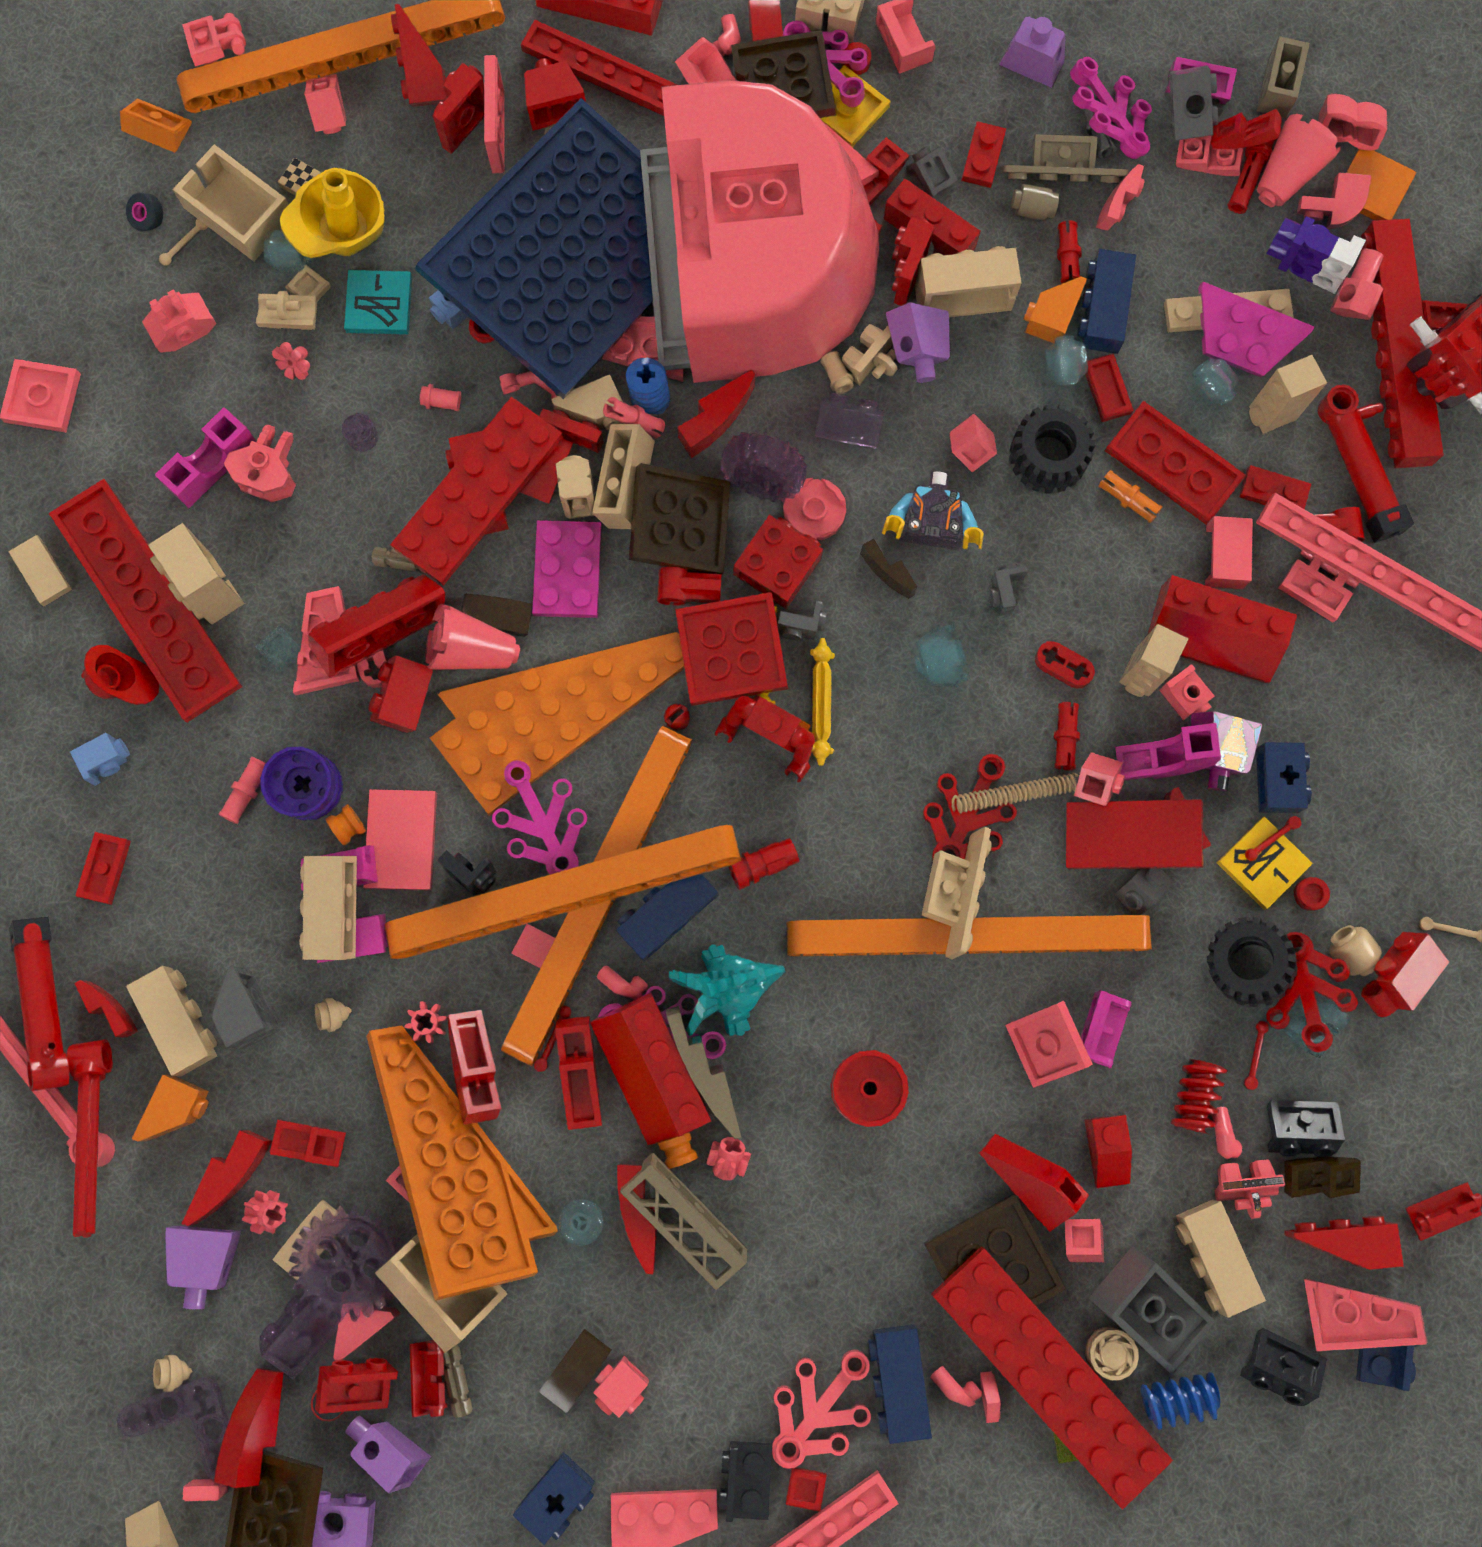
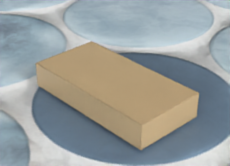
[8,535,72,606]

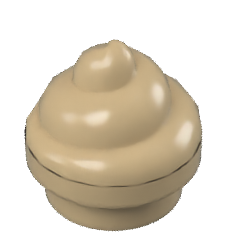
[315,998,352,1032]
[153,1355,192,1392]

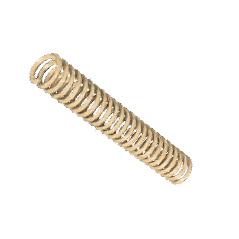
[952,773,1079,813]

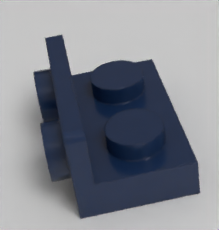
[1356,1345,1417,1392]

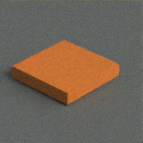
[1346,149,1417,221]

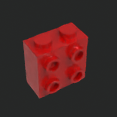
[733,514,823,609]

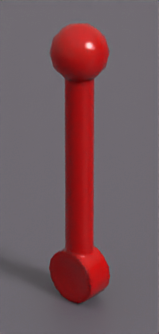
[1245,816,1302,861]
[534,1006,572,1072]
[1244,1020,1269,1090]

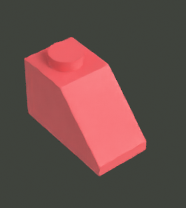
[304,74,346,134]

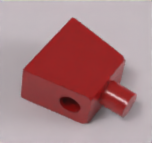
[524,58,586,131]

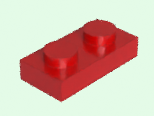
[961,121,1007,188]
[539,408,604,453]
[1239,465,1311,509]
[75,832,131,905]

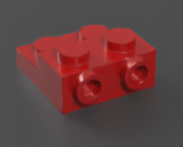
[432,63,484,154]
[891,216,935,306]

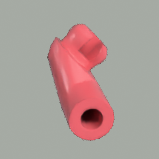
[713,14,741,57]
[597,966,648,1000]
[1211,1107,1242,1159]
[930,1366,982,1407]

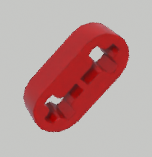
[1035,641,1095,689]

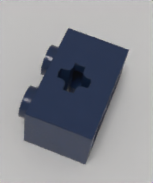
[1256,742,1312,813]
[513,1452,595,1545]

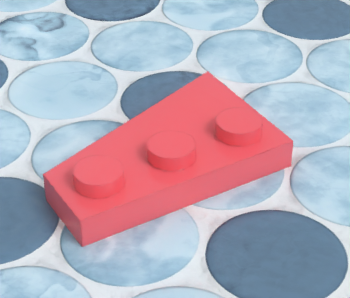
[293,586,360,695]
[1304,1279,1427,1351]
[611,1489,718,1547]

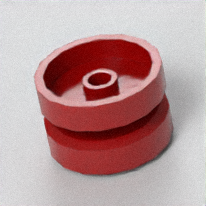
[830,1050,909,1127]

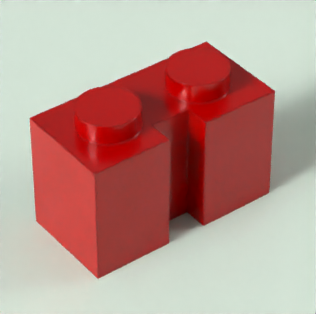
[368,656,433,733]

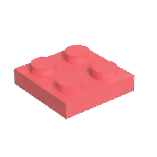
[0,359,81,433]
[1005,1001,1093,1088]

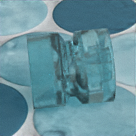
[1284,993,1350,1058]

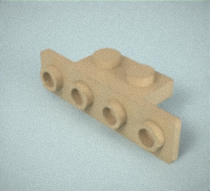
[922,827,991,959]

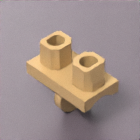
[256,291,318,330]
[842,324,898,386]

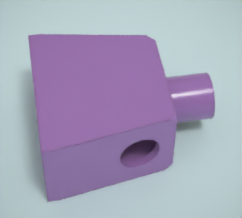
[999,17,1066,88]
[886,302,950,383]
[165,1226,241,1309]
[345,1415,431,1493]

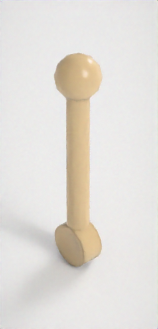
[159,219,208,266]
[1419,917,1482,943]

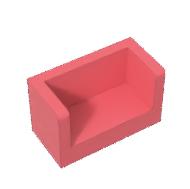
[876,0,935,74]
[675,37,737,84]
[1205,516,1253,589]

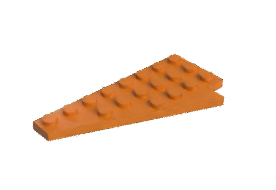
[429,632,685,816]
[367,1026,558,1301]

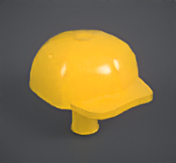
[280,168,385,258]

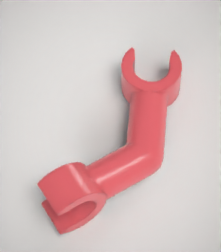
[499,371,557,399]

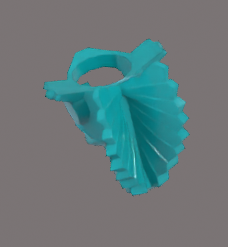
[669,944,786,1036]

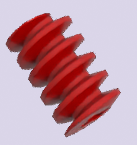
[1171,1059,1228,1135]

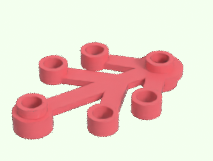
[772,1350,871,1469]

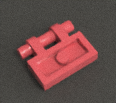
[182,13,246,66]
[1278,550,1360,623]

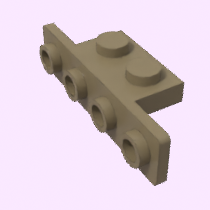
[1001,134,1129,183]

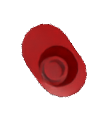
[81,645,159,705]

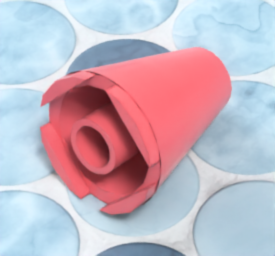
[1257,114,1341,207]
[425,604,520,670]

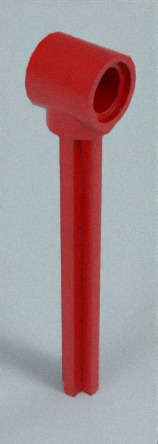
[67,1039,113,1238]

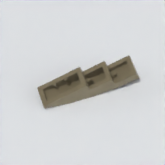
[666,1006,741,1139]

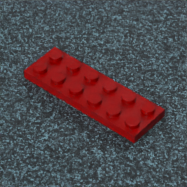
[390,396,563,586]

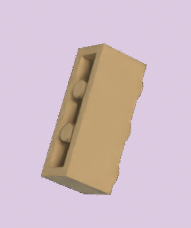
[1249,355,1327,434]
[592,424,655,529]
[1119,624,1188,697]
[299,856,357,960]
[126,966,217,1076]
[1175,1200,1266,1318]

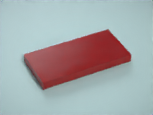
[1105,401,1246,525]
[1066,799,1203,869]

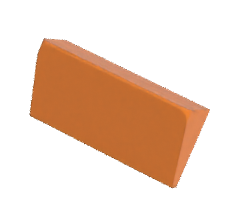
[120,98,192,153]

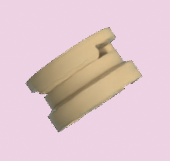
[1085,1327,1139,1380]

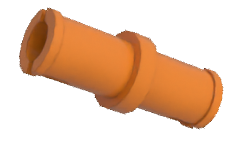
[1098,470,1163,523]

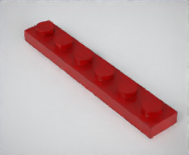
[521,20,677,116]

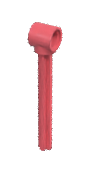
[0,1016,115,1167]

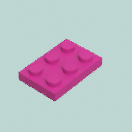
[532,520,602,618]

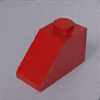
[1084,1115,1132,1188]

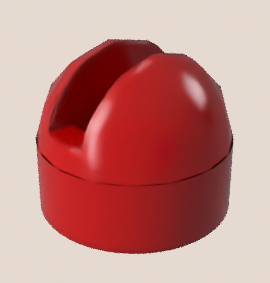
[664,703,690,731]

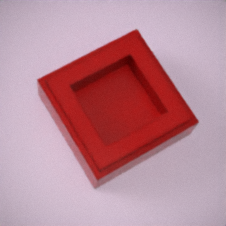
[785,1467,827,1512]

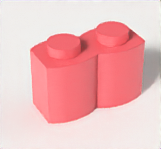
[1318,94,1387,150]

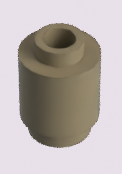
[1011,184,1059,221]

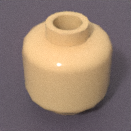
[1329,925,1382,976]

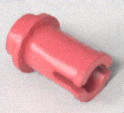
[420,384,461,411]

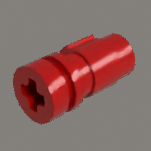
[728,838,799,890]

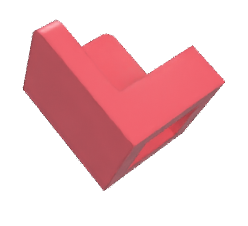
[950,414,997,472]
[1065,1219,1104,1262]

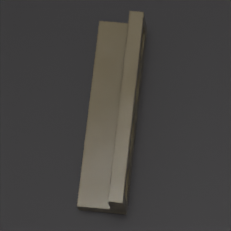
[620,1153,747,1290]

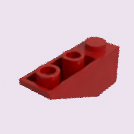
[391,4,447,107]
[979,1134,1089,1232]
[1284,1216,1404,1270]

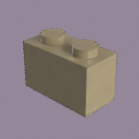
[1256,36,1310,118]

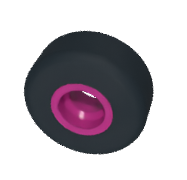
[126,193,163,231]

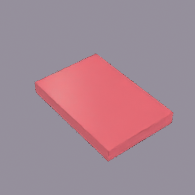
[484,55,505,173]
[363,789,437,891]

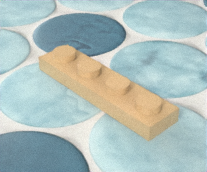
[1164,289,1294,333]

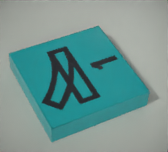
[344,270,412,335]

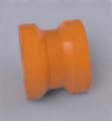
[325,804,367,846]
[658,1132,699,1169]

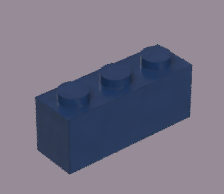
[1077,249,1136,354]
[616,874,718,962]
[868,1324,932,1444]

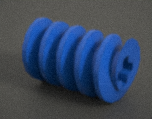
[626,357,670,415]
[1141,1372,1221,1430]

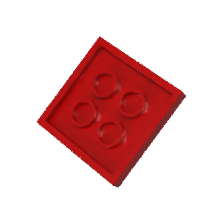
[675,592,788,706]

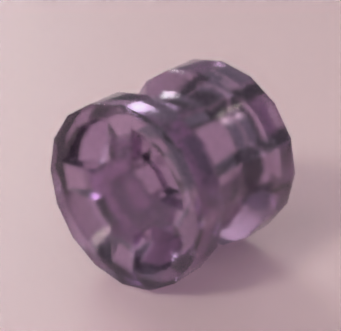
[342,413,378,452]

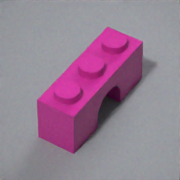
[155,407,257,508]

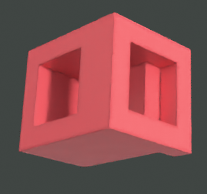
[1159,664,1215,720]

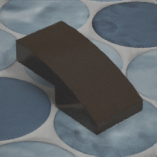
[860,539,917,599]
[461,593,533,637]
[1284,1157,1361,1198]
[539,1329,612,1413]

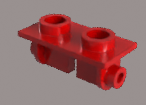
[1405,1182,1482,1241]
[410,1340,447,1417]

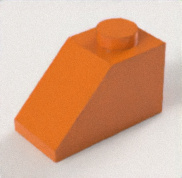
[1023,276,1087,346]
[132,1075,209,1142]

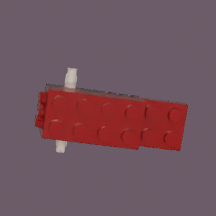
[1407,292,1482,415]

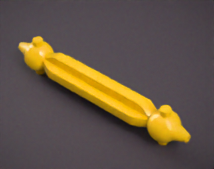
[810,638,835,766]

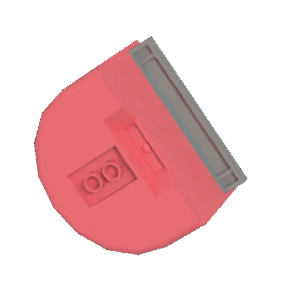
[640,80,879,383]

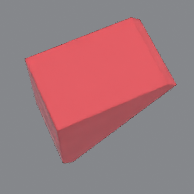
[333,1302,400,1361]

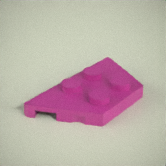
[1198,282,1314,377]

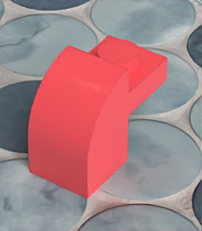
[1297,173,1371,229]

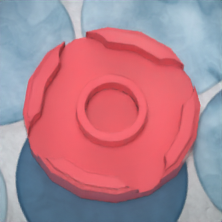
[783,478,846,540]

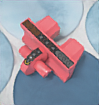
[1215,1159,1285,1219]

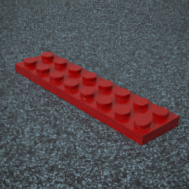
[49,479,243,723]
[931,1246,1173,1510]

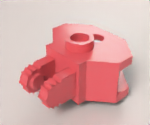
[142,289,216,353]
[224,425,296,503]

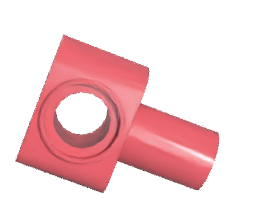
[1330,248,1384,320]

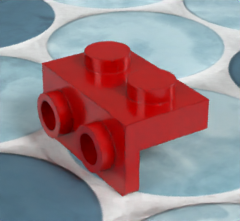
[315,1358,398,1414]

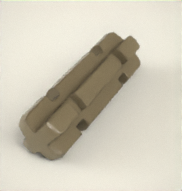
[372,547,425,573]
[443,1345,472,1418]

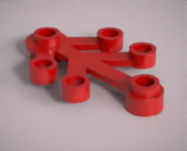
[923,754,1017,860]
[1266,932,1358,1052]

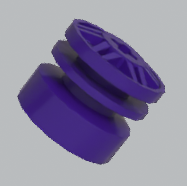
[260,746,343,821]

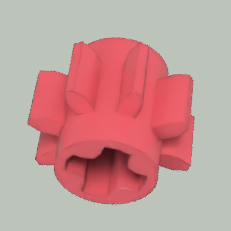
[404,1001,447,1044]
[706,1137,751,1180]
[242,1190,288,1235]

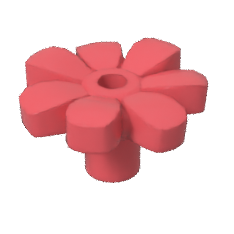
[272,342,310,380]

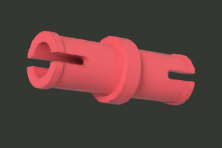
[603,397,665,439]
[219,757,266,824]

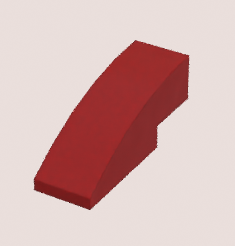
[677,370,755,458]
[447,1010,501,1125]
[555,1016,602,1130]
[181,1130,272,1226]
[617,1164,657,1274]
[214,1368,284,1488]

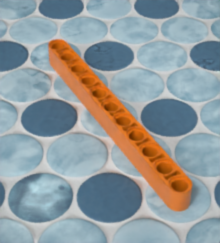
[177,0,505,113]
[501,726,692,1066]
[384,825,741,959]
[786,915,1152,956]

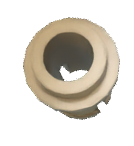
[820,351,854,394]

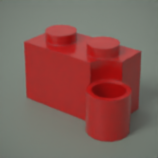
[1361,932,1449,1017]

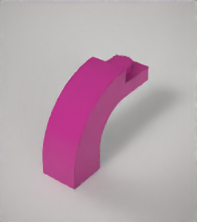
[1115,723,1221,781]

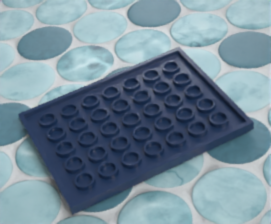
[415,98,653,400]

